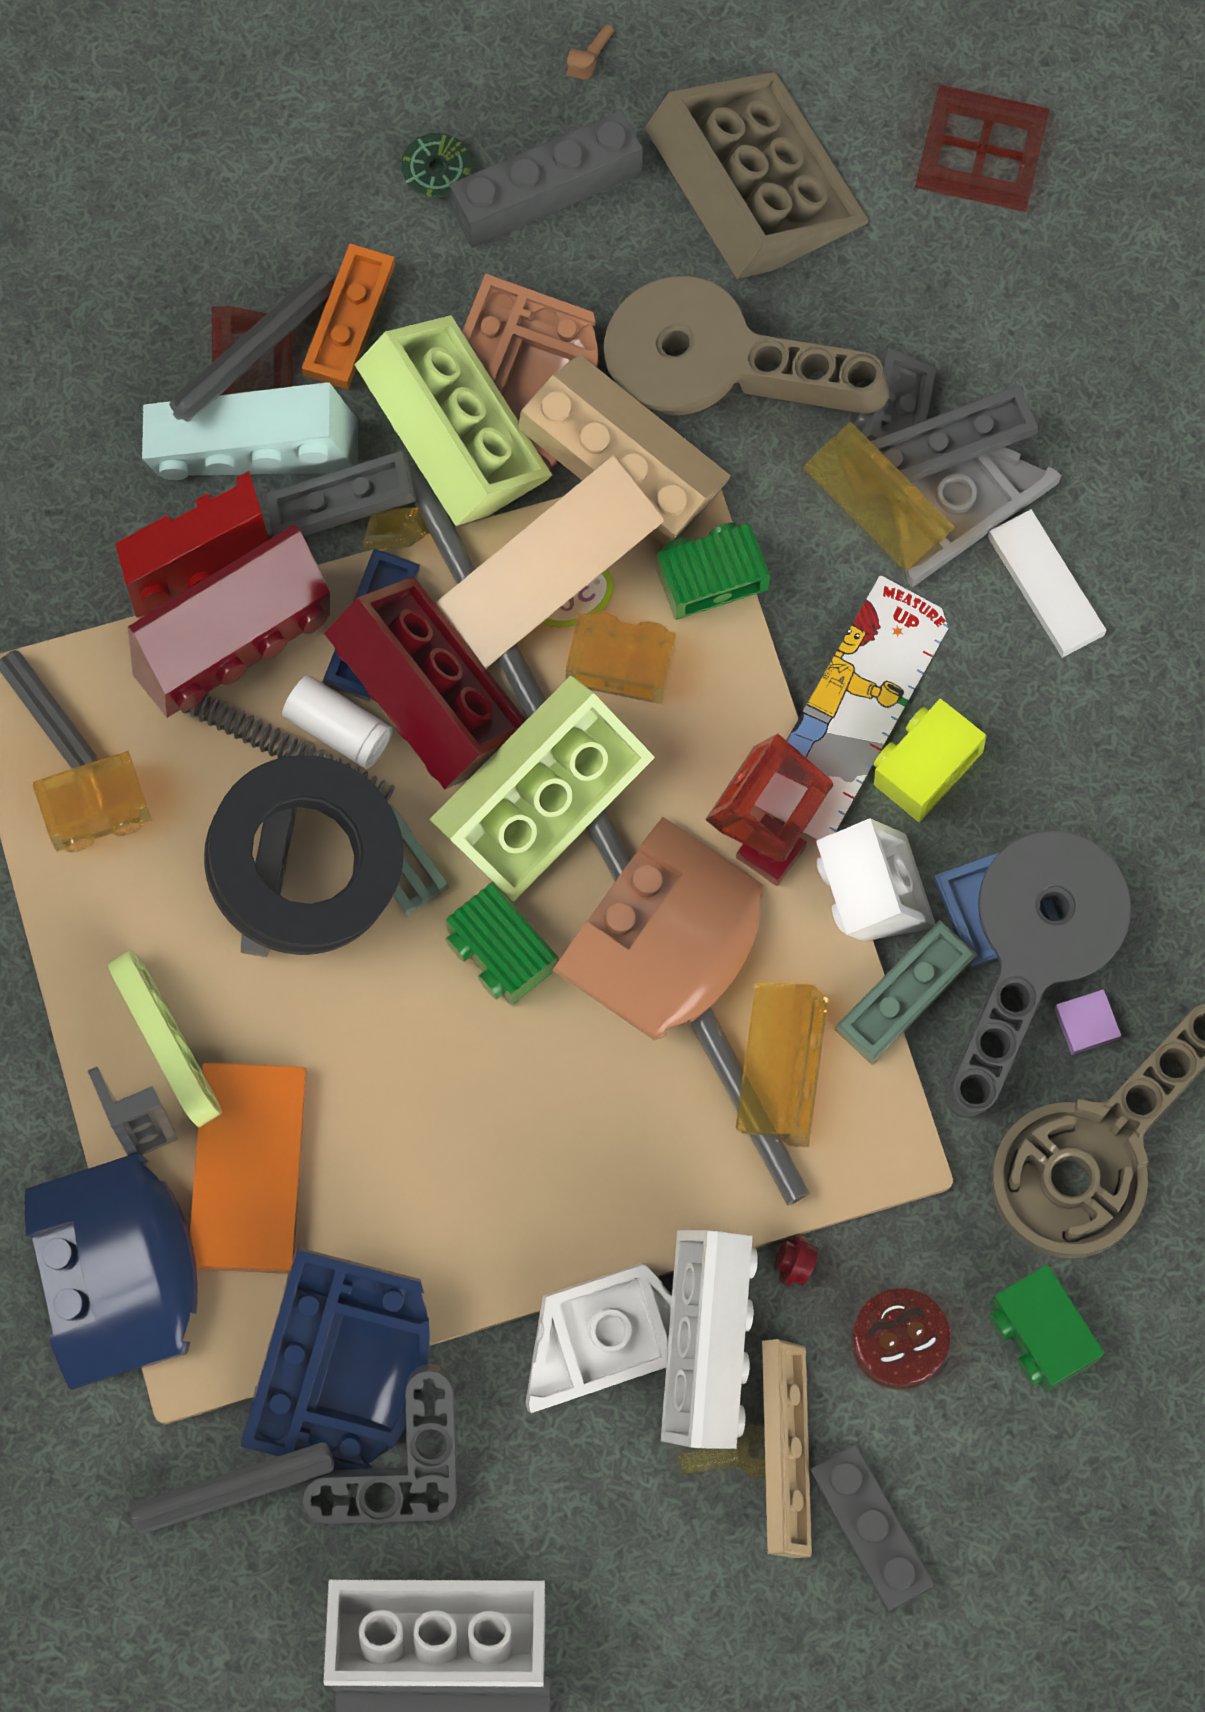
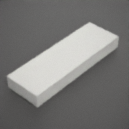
[988,510,1106,657]

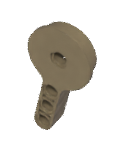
[604,276,889,415]

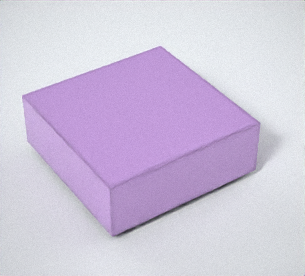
[1054,989,1122,1055]

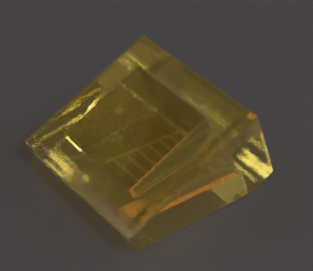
[362,507,427,550]

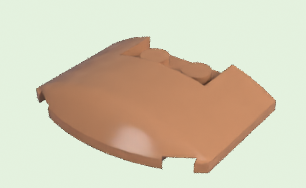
[462,273,598,470]
[553,817,763,1041]

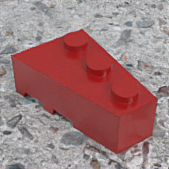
[115,471,269,618]

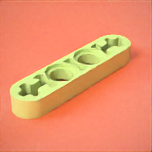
[108,949,222,1127]

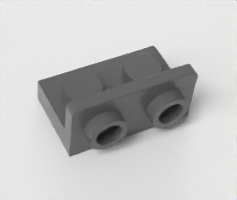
[847,347,937,449]

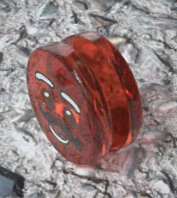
[851,1288,951,1390]

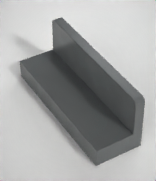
[88,1066,178,1155]

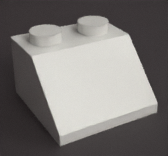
[816,818,935,941]

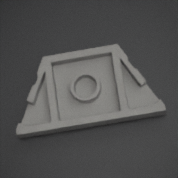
[888,447,1061,587]

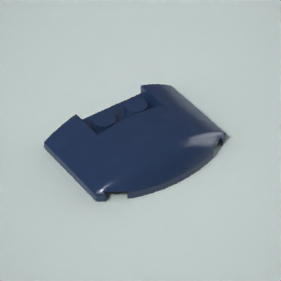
[25,1153,198,1389]
[241,1247,430,1470]

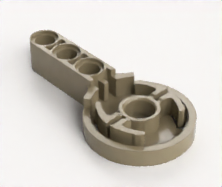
[991,1004,1205,1258]

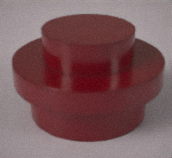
[774,1235,818,1286]

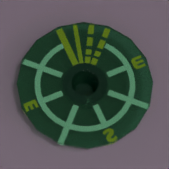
[401,133,472,197]

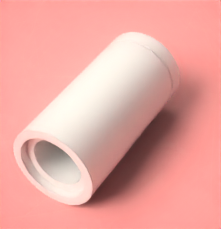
[282,675,393,769]

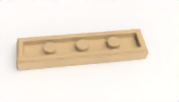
[762,1339,812,1558]

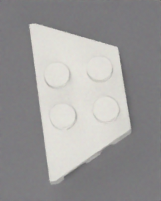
[525,1263,672,1413]

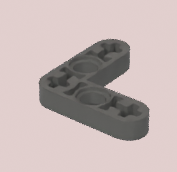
[302,1364,457,1524]

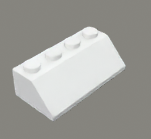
[661,1230,758,1449]
[324,1580,545,1686]

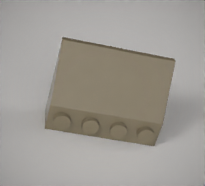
[645,71,869,279]

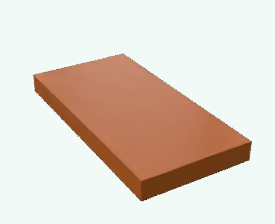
[190,1063,307,1273]

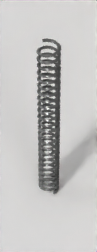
[182,693,395,801]

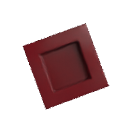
[736,814,807,886]

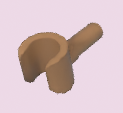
[566,24,614,80]

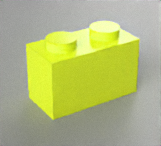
[873,698,986,823]

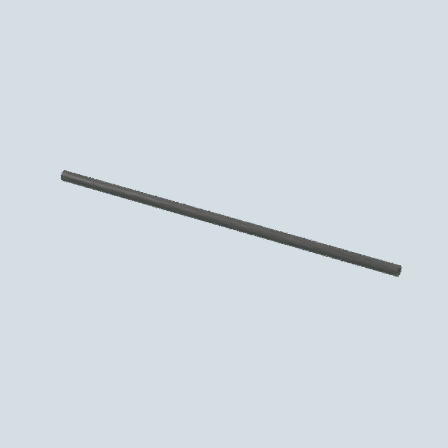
[410,464,810,1206]

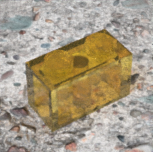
[566,612,676,705]
[32,751,152,852]

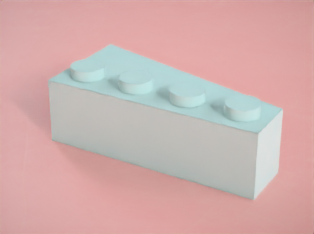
[142,382,358,480]

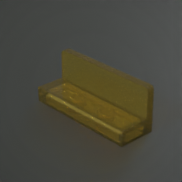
[803,421,955,570]
[736,982,828,1148]

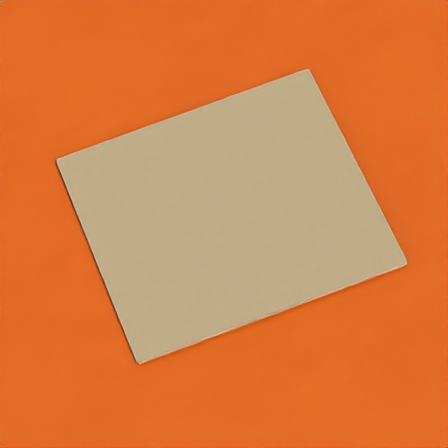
[0,489,953,1424]

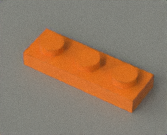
[302,243,396,390]

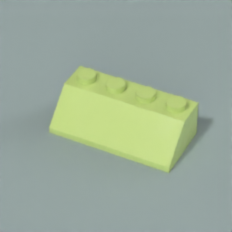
[355,315,552,526]
[429,675,655,902]

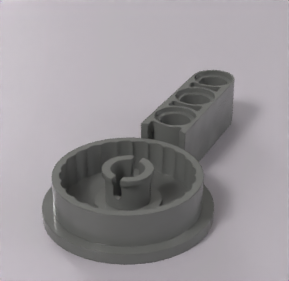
[944,831,1131,1118]

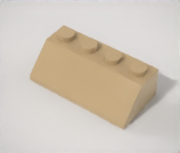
[518,354,731,546]

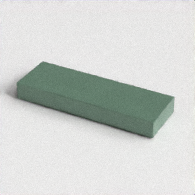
[835,920,977,1064]

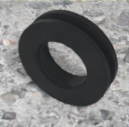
[204,755,404,955]

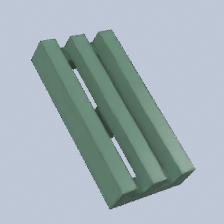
[390,804,449,916]

